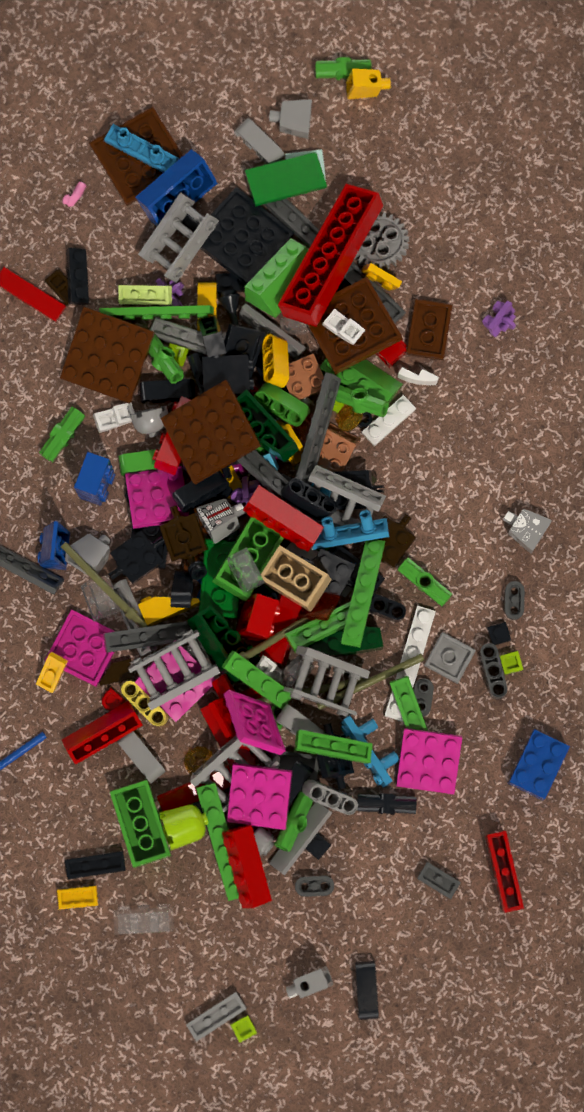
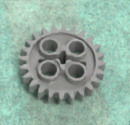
[354,212,409,270]

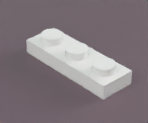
[362,395,416,447]

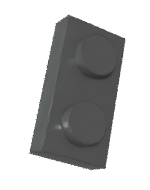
[417,862,461,900]

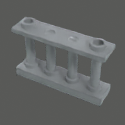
[138,192,219,283]
[308,465,386,527]
[128,629,220,710]
[283,646,370,717]
[190,734,280,812]

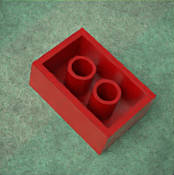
[235,593,280,642]

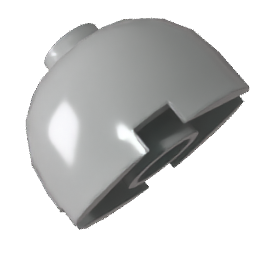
[130,405,168,437]

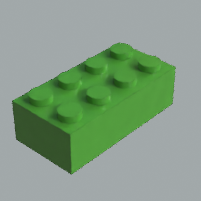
[212,517,284,602]
[110,780,172,868]

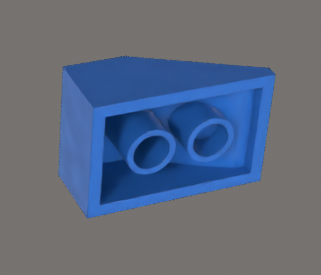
[38,521,70,570]

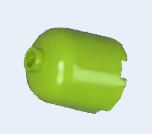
[159,805,208,850]

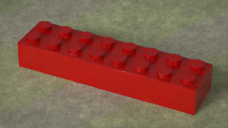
[278,184,383,327]

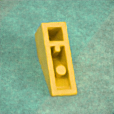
[138,596,200,627]

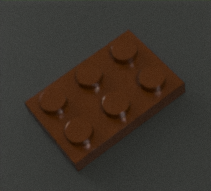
[406,299,453,361]

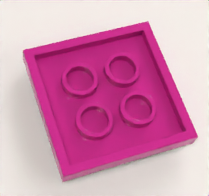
[125,466,189,529]
[45,609,116,687]
[135,640,216,722]
[224,690,286,755]
[396,728,462,794]
[227,763,292,830]

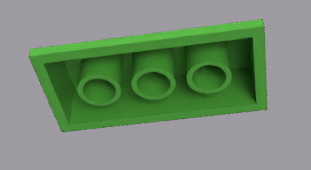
[245,238,308,318]
[320,359,403,403]

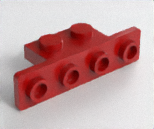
[208,674,250,751]

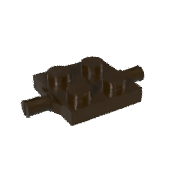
[159,505,209,566]
[363,514,416,569]

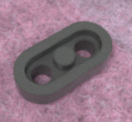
[504,581,525,620]
[414,678,434,717]
[295,876,334,897]

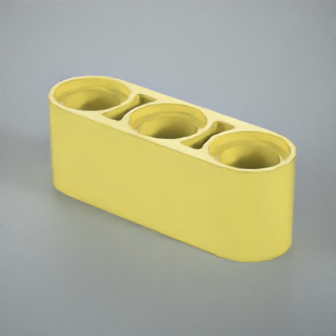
[121,681,168,726]

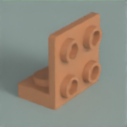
[286,354,324,400]
[317,422,361,472]

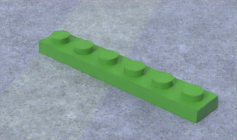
[99,305,214,320]
[341,539,385,648]
[196,782,239,901]

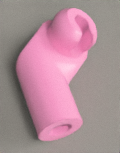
[63,182,86,207]

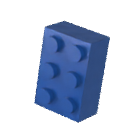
[74,452,116,506]
[508,729,570,801]

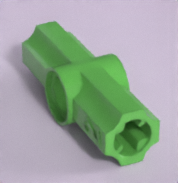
[316,57,371,80]
[149,334,185,384]
[335,385,389,417]
[39,407,85,463]
[397,558,452,607]
[274,792,313,852]

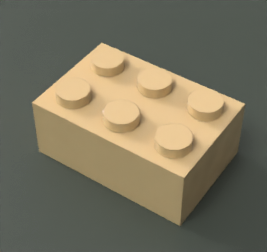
[259,545,332,612]

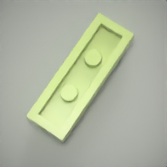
[118,285,172,305]

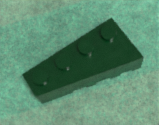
[237,389,299,462]
[186,605,262,684]
[307,627,384,661]

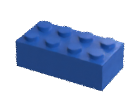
[135,149,218,227]

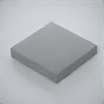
[424,632,476,684]

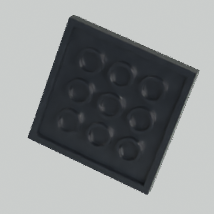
[200,187,294,285]

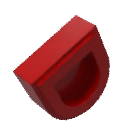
[102,687,125,711]

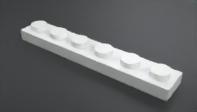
[385,606,436,722]

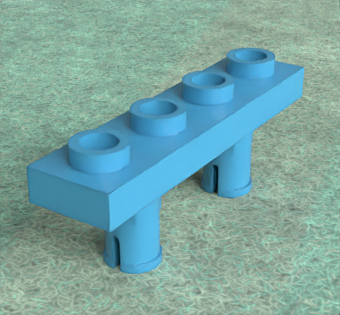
[104,124,178,173]
[313,510,389,550]
[341,716,400,788]

